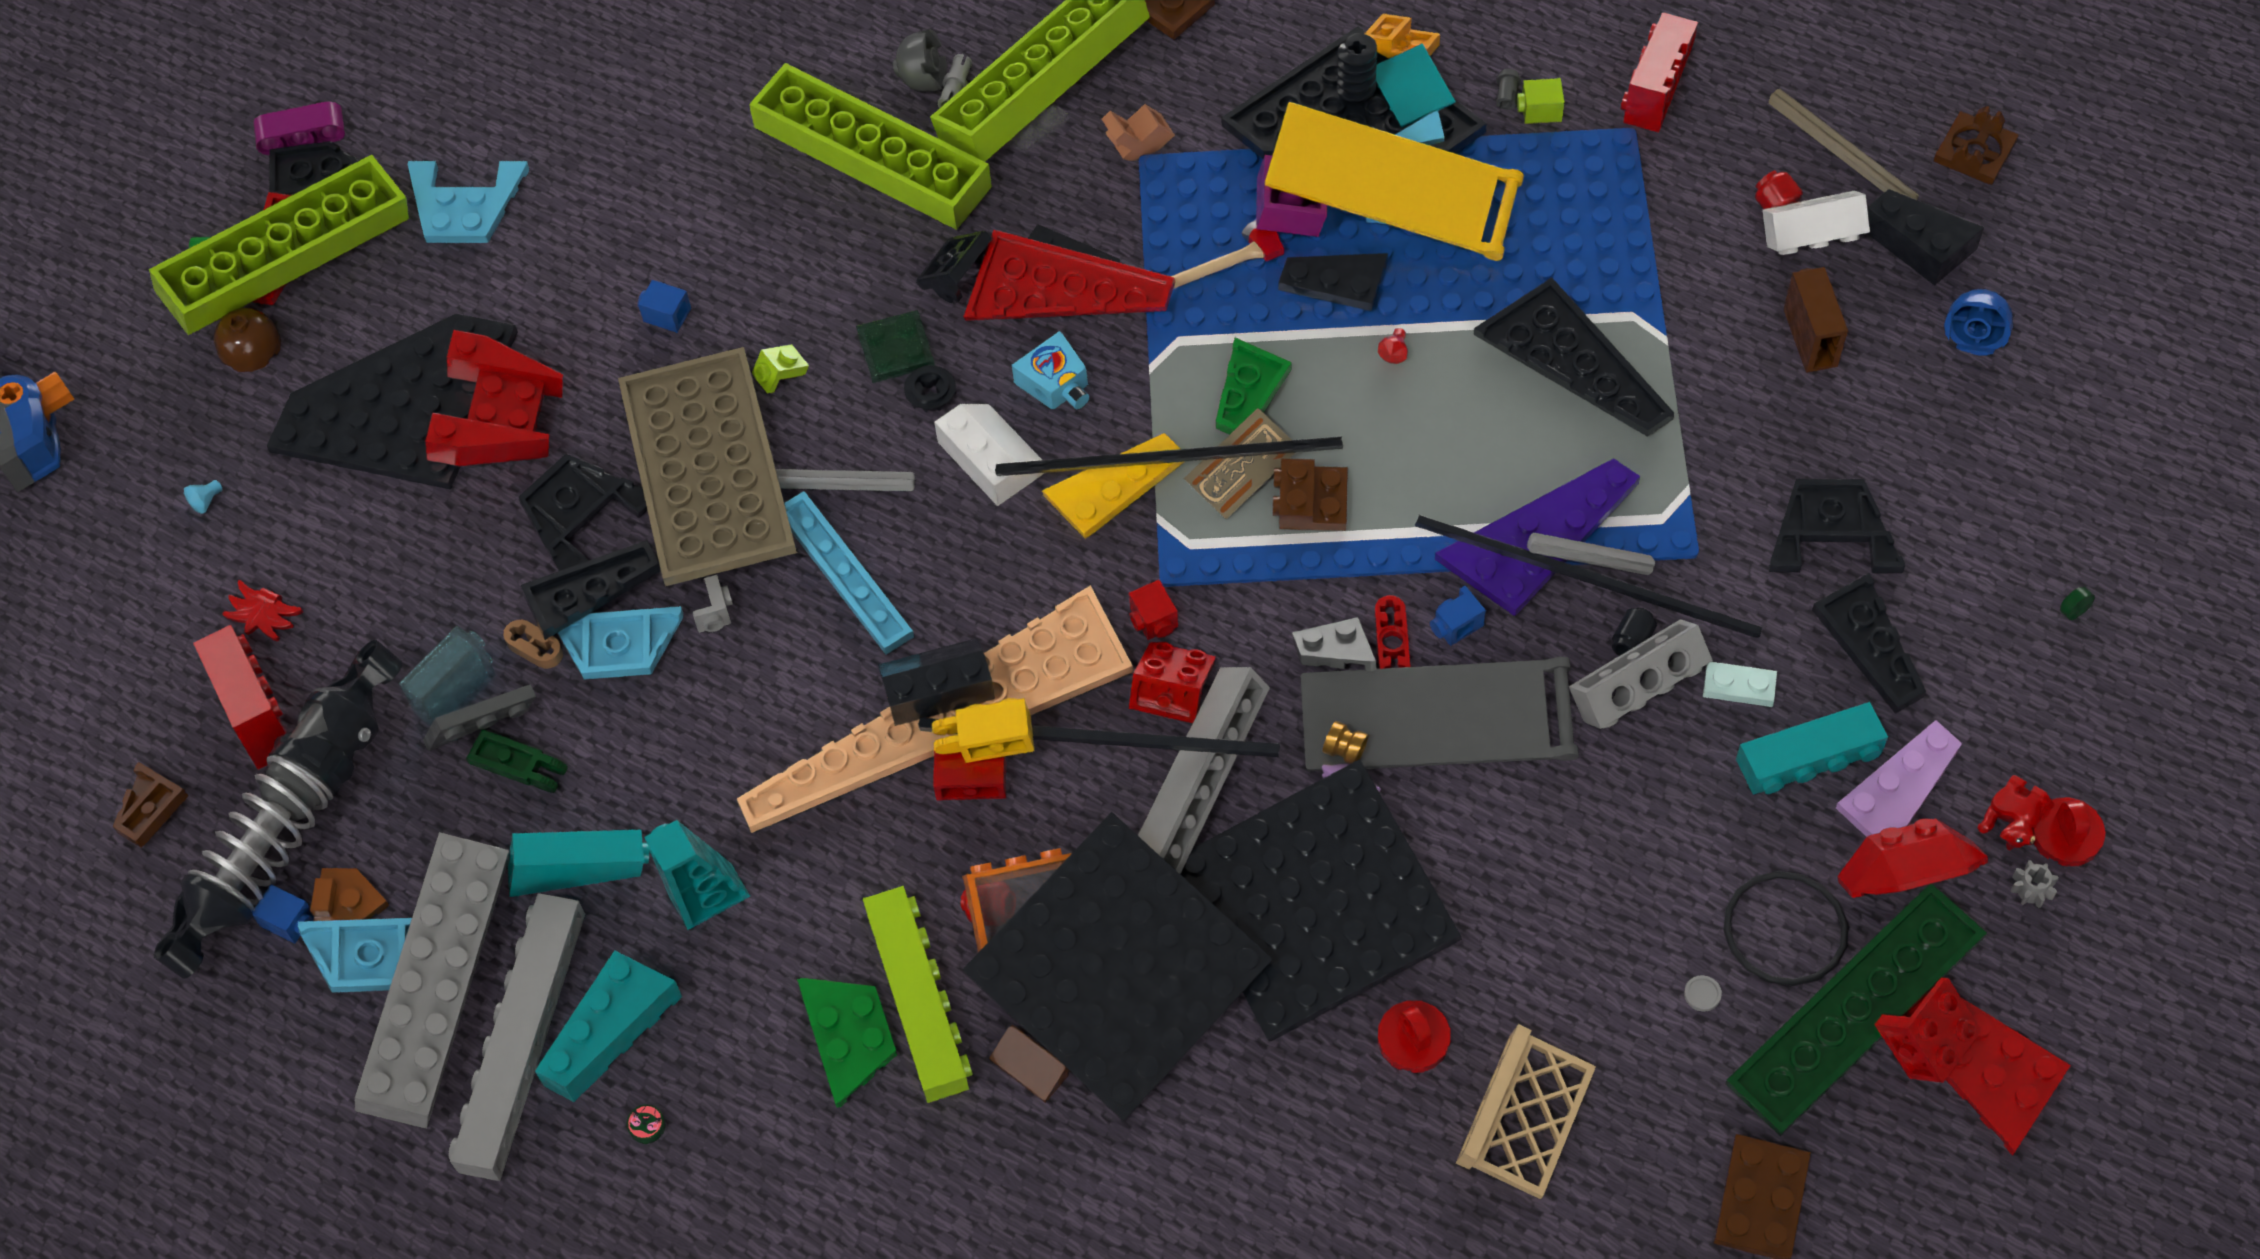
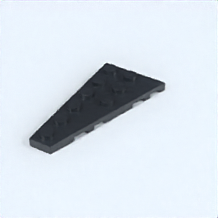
[1474,277,1674,436]

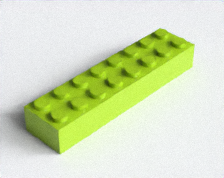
[930,0,1150,162]
[749,63,992,230]
[149,154,409,335]

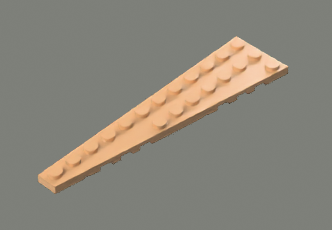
[737,585,1133,833]

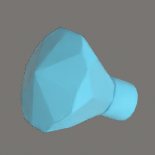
[184,480,222,514]

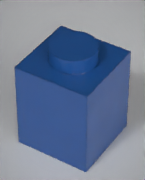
[638,280,691,333]
[252,884,314,944]

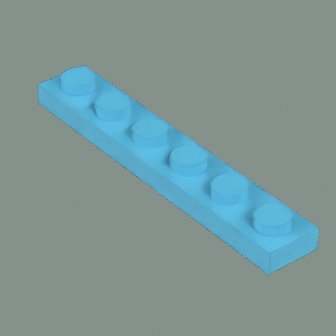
[784,491,914,655]

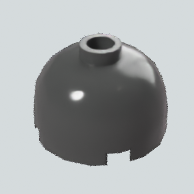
[893,29,948,93]

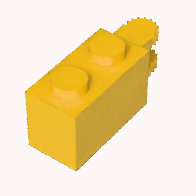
[932,698,1035,763]

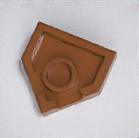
[310,868,389,921]

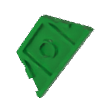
[797,978,897,1108]

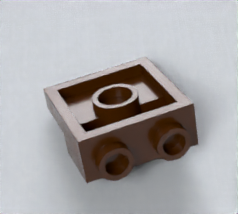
[1273,458,1348,531]

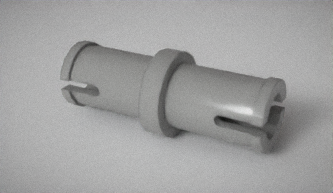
[938,54,972,108]

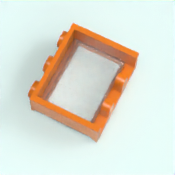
[962,848,1072,952]

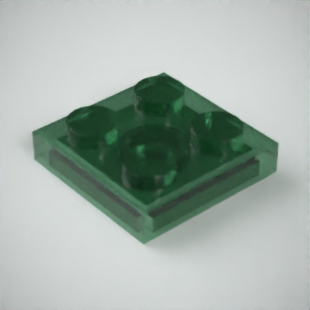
[856,310,935,383]

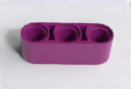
[253,102,345,155]

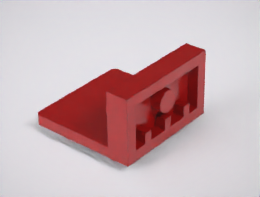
[1129,642,1216,723]
[1874,977,1981,1083]

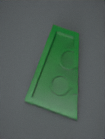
[1216,337,1292,435]

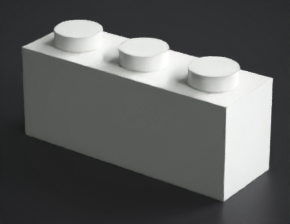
[1762,191,1870,255]

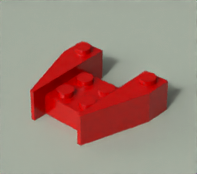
[425,330,563,466]

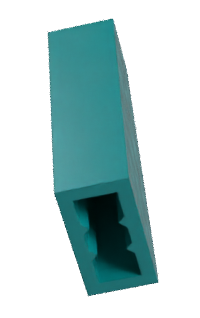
[507,830,649,897]

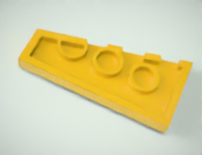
[1042,433,1185,539]

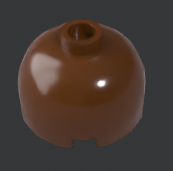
[213,308,281,372]

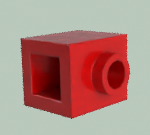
[1129,580,1178,640]

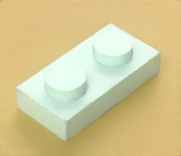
[1703,662,1777,707]

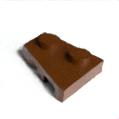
[113,762,189,848]

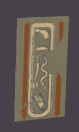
[1183,408,1295,519]

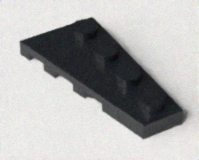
[1812,573,1926,714]

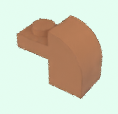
[1102,104,1175,161]

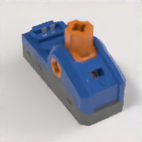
[0,372,75,493]

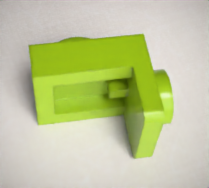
[752,344,809,394]

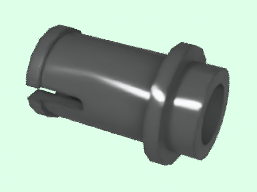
[1496,69,1521,110]

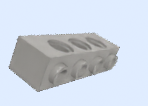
[1569,619,1713,729]

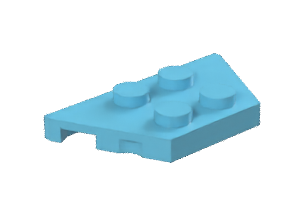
[558,606,683,680]
[298,918,412,993]

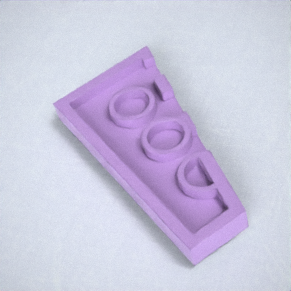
[1836,720,1962,837]

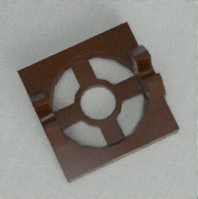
[1933,106,2019,185]

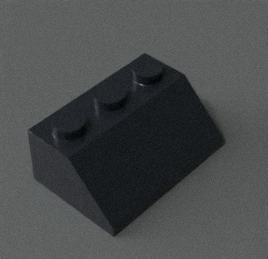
[878,638,995,726]

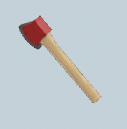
[1171,220,1284,288]

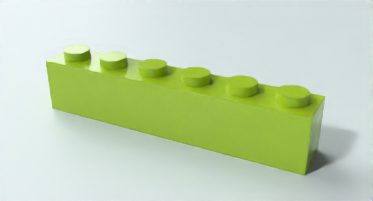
[863,886,973,1103]

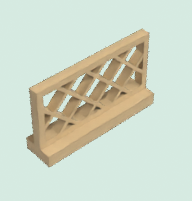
[1456,1024,1596,1199]

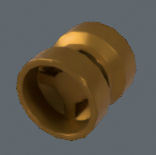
[1322,721,1369,764]

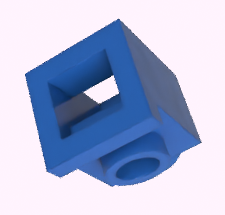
[1430,586,1486,646]

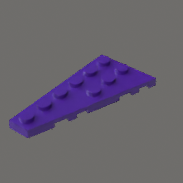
[1435,458,1640,616]

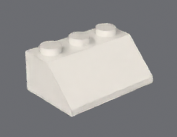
[934,404,1044,506]

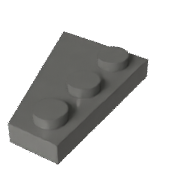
[423,684,536,751]

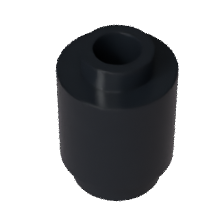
[1612,607,1657,656]

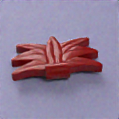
[222,580,303,642]

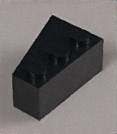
[1867,189,1984,286]

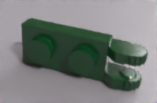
[466,730,568,793]

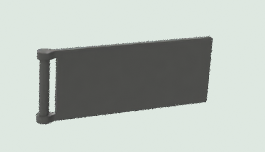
[1300,656,1579,772]

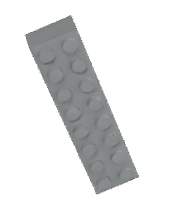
[355,832,509,1128]

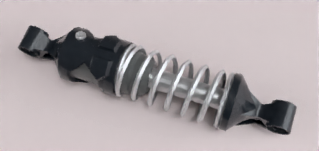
[153,640,403,979]

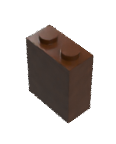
[1783,267,1848,373]

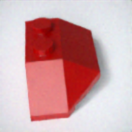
[1837,818,1988,898]

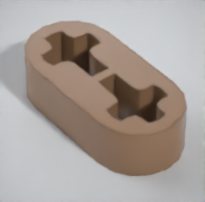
[503,620,563,669]

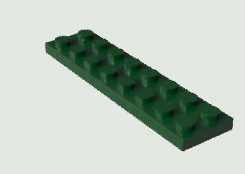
[1726,884,1987,1137]

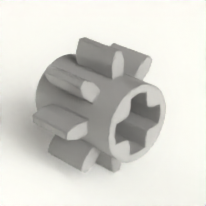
[2011,860,2059,908]

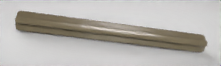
[1769,89,1919,200]

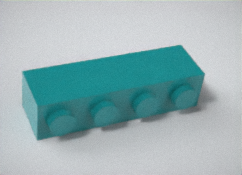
[1736,702,1888,795]

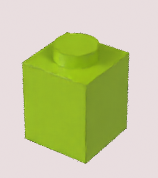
[1517,78,1564,124]

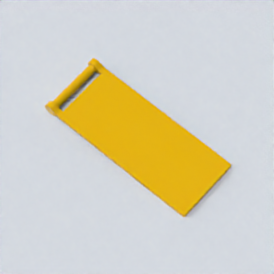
[1264,102,1524,261]

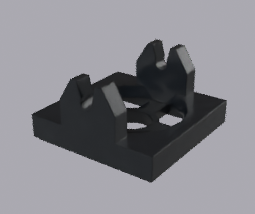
[916,231,992,303]

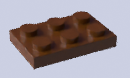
[1714,1134,1811,1259]

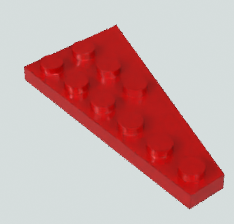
[963,230,1176,321]
[1905,990,2071,1156]

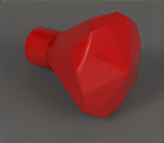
[1377,328,1408,364]

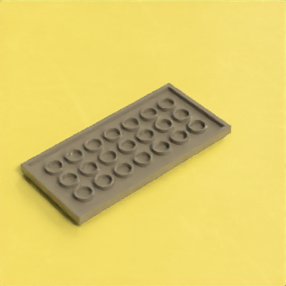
[618,347,797,587]

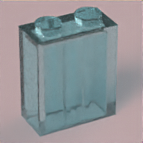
[399,626,496,726]

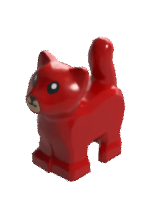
[1977,775,2054,851]

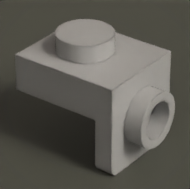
[693,575,733,633]

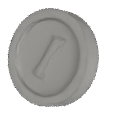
[1684,975,1722,1012]

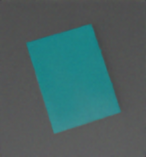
[1376,43,1456,128]

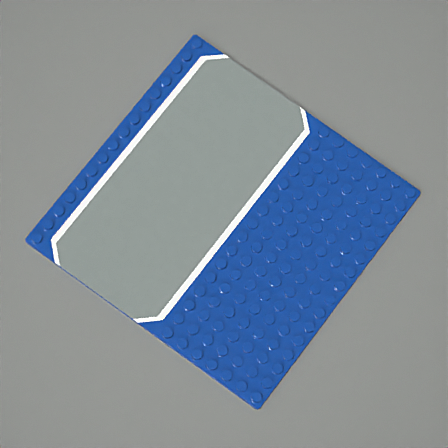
[1139,128,1699,587]

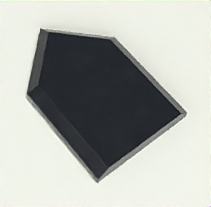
[269,141,360,195]

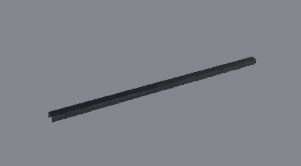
[995,436,1343,476]
[1415,515,1762,638]
[918,718,1280,757]

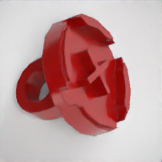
[2033,797,2106,867]
[1378,1000,1450,1073]

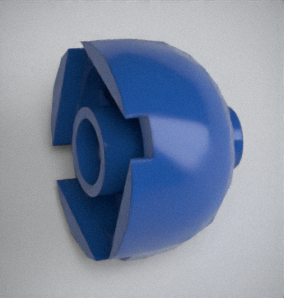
[1944,289,2013,356]

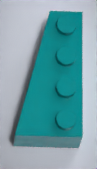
[644,820,751,930]
[535,950,682,1102]

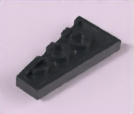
[521,540,661,640]

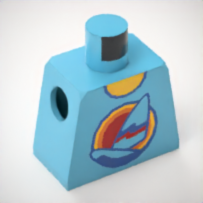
[1012,331,1089,409]

